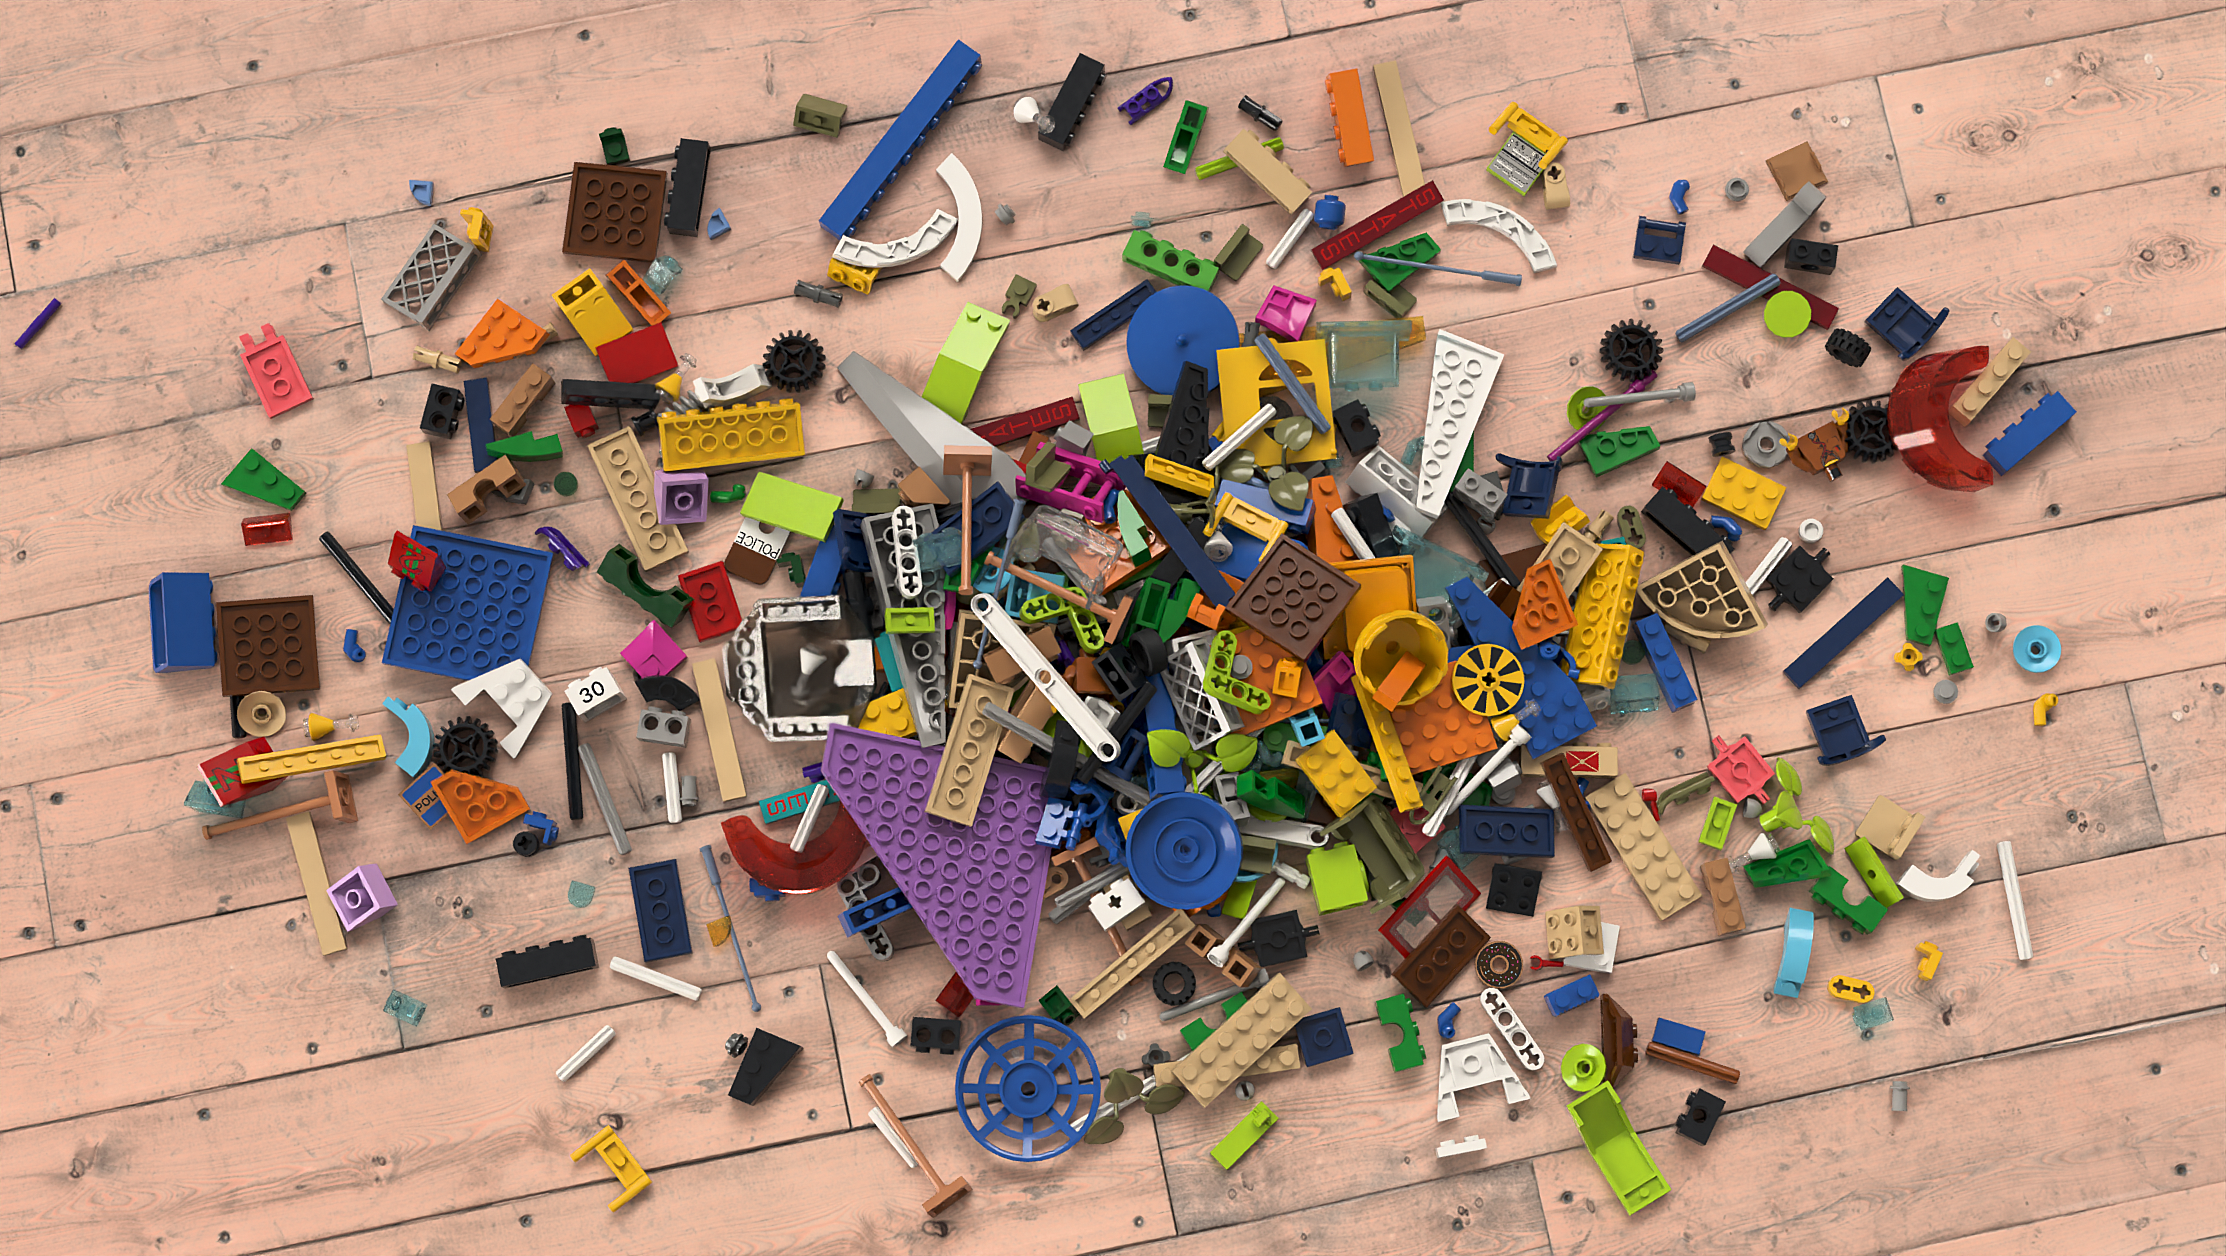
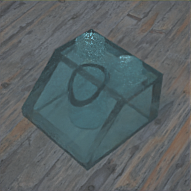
[184,779,246,818]

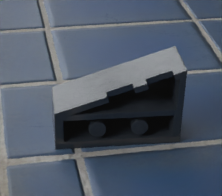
[728,1028,803,1106]

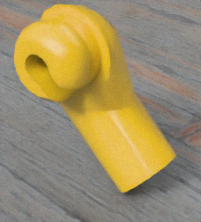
[2033,693,2058,726]

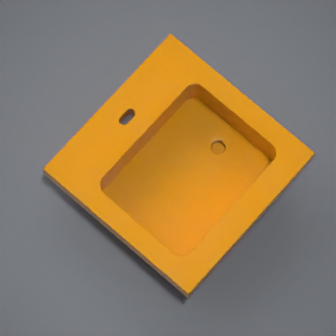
[1322,555,1417,660]

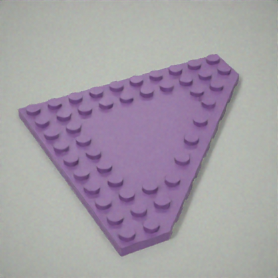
[821,723,1052,1008]

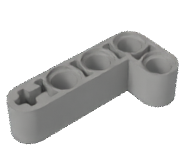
[1743,182,1826,268]
[837,863,894,962]

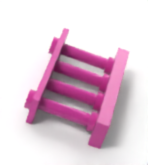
[1015,442,1126,523]

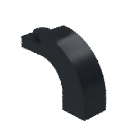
[1039,720,1080,800]

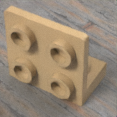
[1855,795,1926,860]
[1545,906,1604,959]

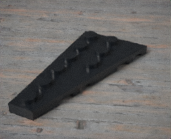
[1150,361,1209,519]

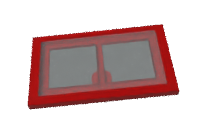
[1378,856,1481,959]

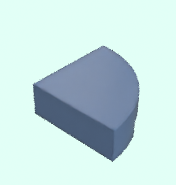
[409,180,434,206]
[707,208,731,240]

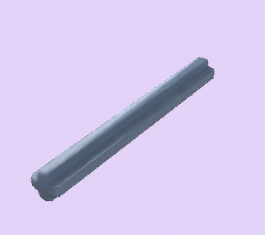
[1675,274,1781,342]
[1255,333,1331,434]

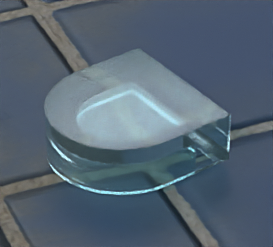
[568,880,596,908]

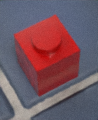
[564,405,599,438]

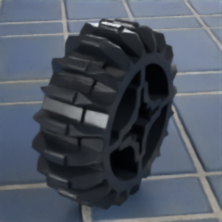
[1599,319,1664,382]
[763,330,826,393]
[1844,400,1904,464]
[433,716,498,777]

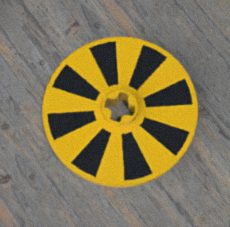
[1452,644,1524,716]

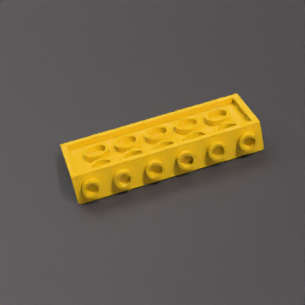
[656,398,805,471]
[1561,543,1644,689]

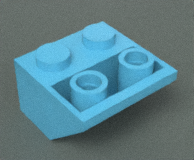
[1005,569,1065,624]

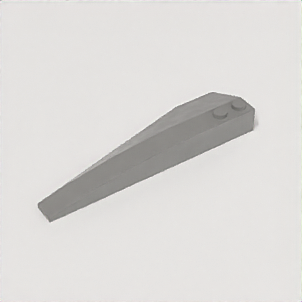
[837,351,1030,505]
[860,503,946,748]

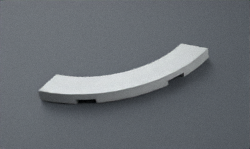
[936,153,982,282]
[1441,199,1557,273]
[833,209,958,268]

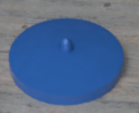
[1126,285,1240,395]
[1126,792,1243,909]

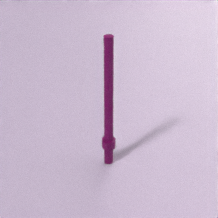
[1547,370,1658,461]

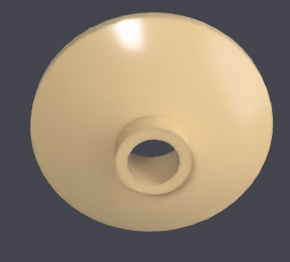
[237,691,286,737]

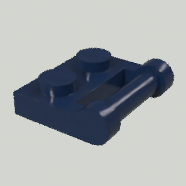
[1633,215,1686,265]
[1101,726,1149,782]

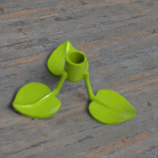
[1147,729,1257,798]
[1760,757,1834,855]

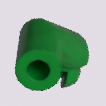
[710,484,746,503]
[1367,751,1389,782]

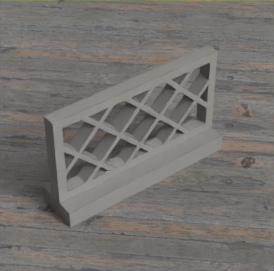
[381,224,482,331]
[1160,638,1245,751]

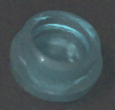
[1130,212,1154,227]

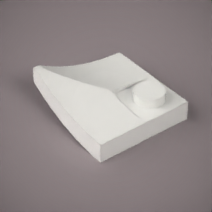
[1563,922,1620,974]

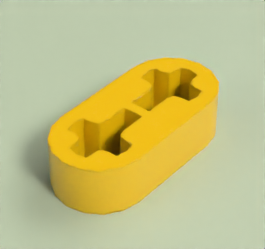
[1827,975,1875,1003]

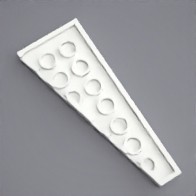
[1415,329,1504,519]

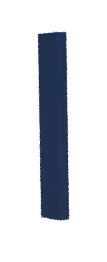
[1783,577,1904,689]

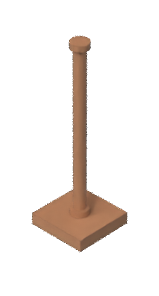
[943,445,992,595]
[984,551,1134,644]
[202,770,358,840]
[1050,837,1144,986]
[858,1074,973,1218]

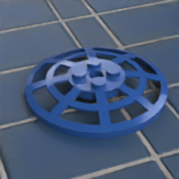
[955,1015,1101,1162]

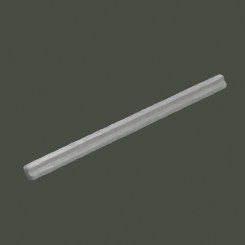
[982,702,1153,806]

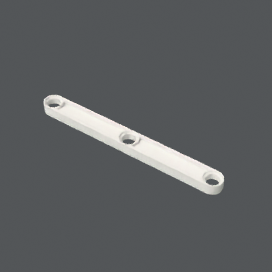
[971,593,1121,762]
[1117,793,1329,849]

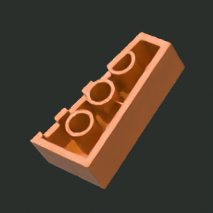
[1325,68,1374,167]

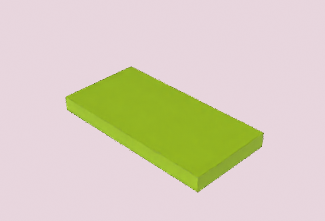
[740,472,844,543]

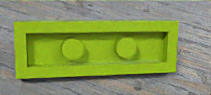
[1210,1101,1279,1170]

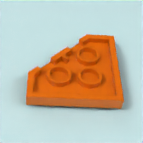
[455,299,550,368]
[1512,559,1578,650]
[431,770,530,844]

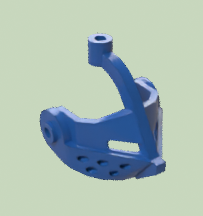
[1537,637,1580,679]
[1069,778,1114,828]

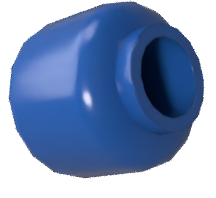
[1314,195,1346,230]

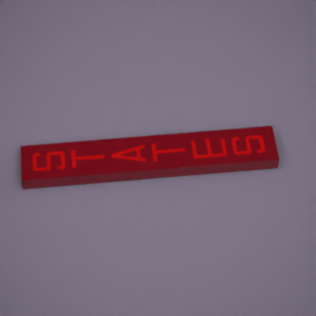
[1311,180,1444,270]
[971,396,1080,447]

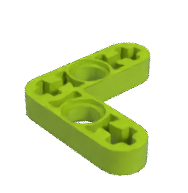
[1019,587,1104,654]
[1203,630,1271,714]

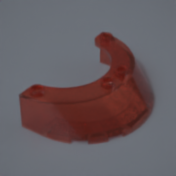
[1887,346,1993,492]
[721,800,867,894]

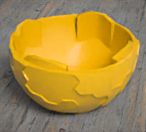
[1354,610,1448,705]

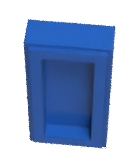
[1652,1017,1706,1055]

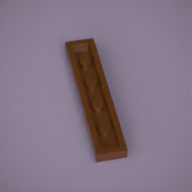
[1540,753,1612,872]

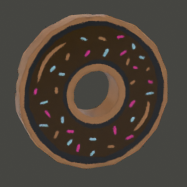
[1475,941,1523,989]

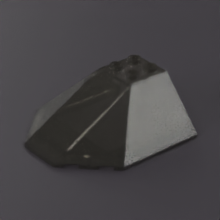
[722,595,877,742]

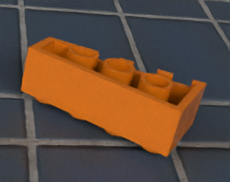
[1305,475,1360,563]

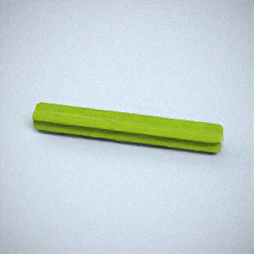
[1195,137,1284,180]

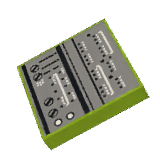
[1486,132,1546,196]

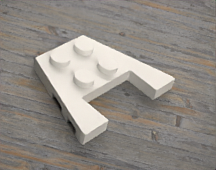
[451,658,553,759]
[1437,1033,1530,1122]

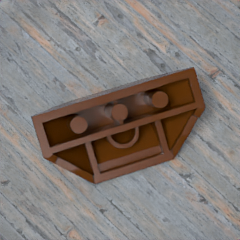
[1600,994,1638,1089]

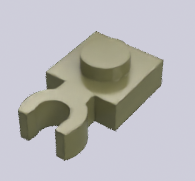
[1002,274,1037,319]

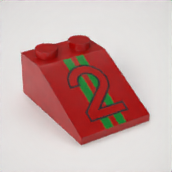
[388,530,446,592]
[197,737,288,807]

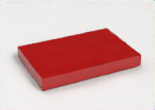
[595,322,679,383]
[677,560,745,643]

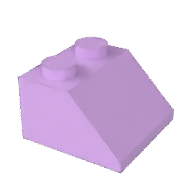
[654,467,708,525]
[326,863,398,932]

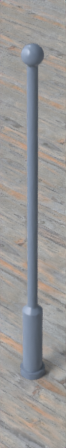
[1354,251,1522,286]
[973,498,1026,669]
[699,845,761,1012]

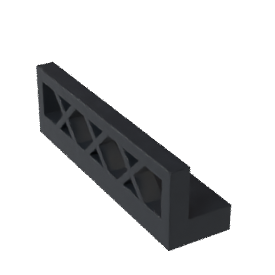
[561,379,660,410]

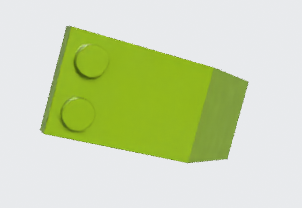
[922,302,1010,424]
[1078,373,1144,463]
[1566,1081,1671,1216]

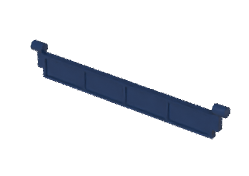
[1099,455,1235,621]

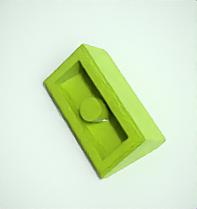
[1221,879,1258,920]

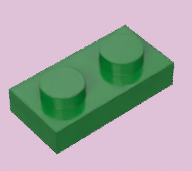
[1934,622,1974,676]

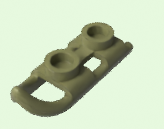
[1409,765,1458,825]
[1657,772,1715,815]

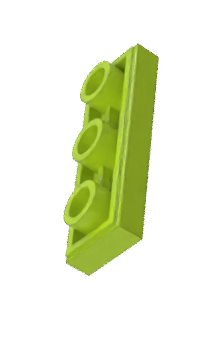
[1844,836,1904,908]

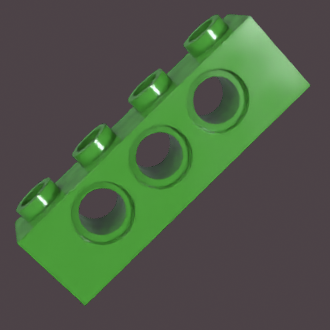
[1122,230,1219,292]

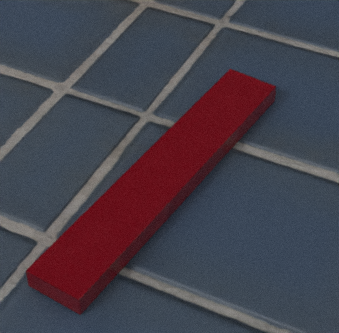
[1702,244,1839,330]

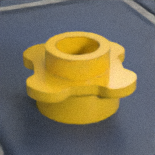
[1894,643,1923,671]

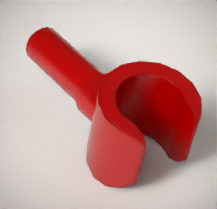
[1642,789,1660,821]
[1530,955,1563,971]

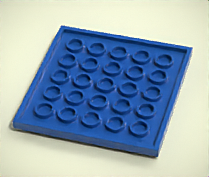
[382,525,554,681]

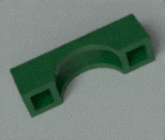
[597,544,694,628]

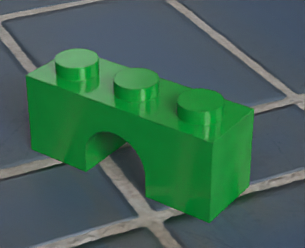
[1809,866,1888,935]
[1180,991,1247,1051]
[1375,994,1426,1073]

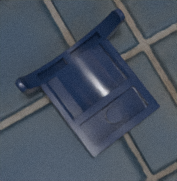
[1865,287,1950,361]
[1496,453,1563,519]
[833,509,875,572]
[1806,695,1886,766]

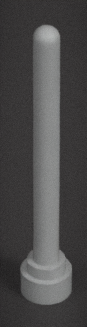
[1584,382,1696,407]
[1159,968,1270,1021]

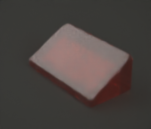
[1652,461,1707,507]
[241,513,293,546]
[935,972,974,1017]

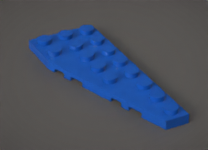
[1445,577,1597,759]

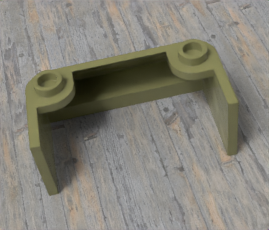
[1319,795,1425,914]

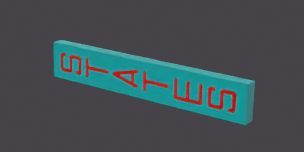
[759,780,841,825]

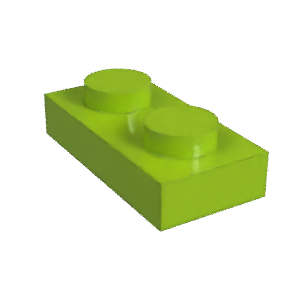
[885,607,935,634]
[1698,796,1737,851]

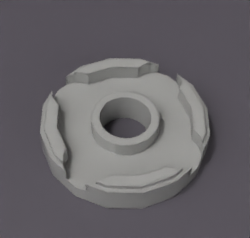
[1742,421,1789,468]

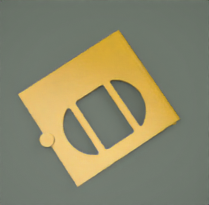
[1216,338,1337,466]

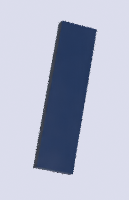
[1070,279,1156,351]
[463,377,498,473]

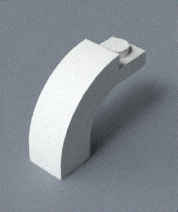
[693,364,772,408]
[1896,850,1980,902]

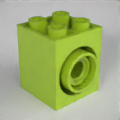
[1305,841,1369,916]

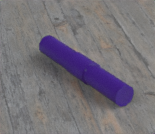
[14,298,62,350]

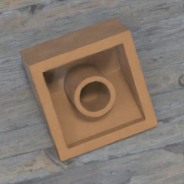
[898,466,951,510]

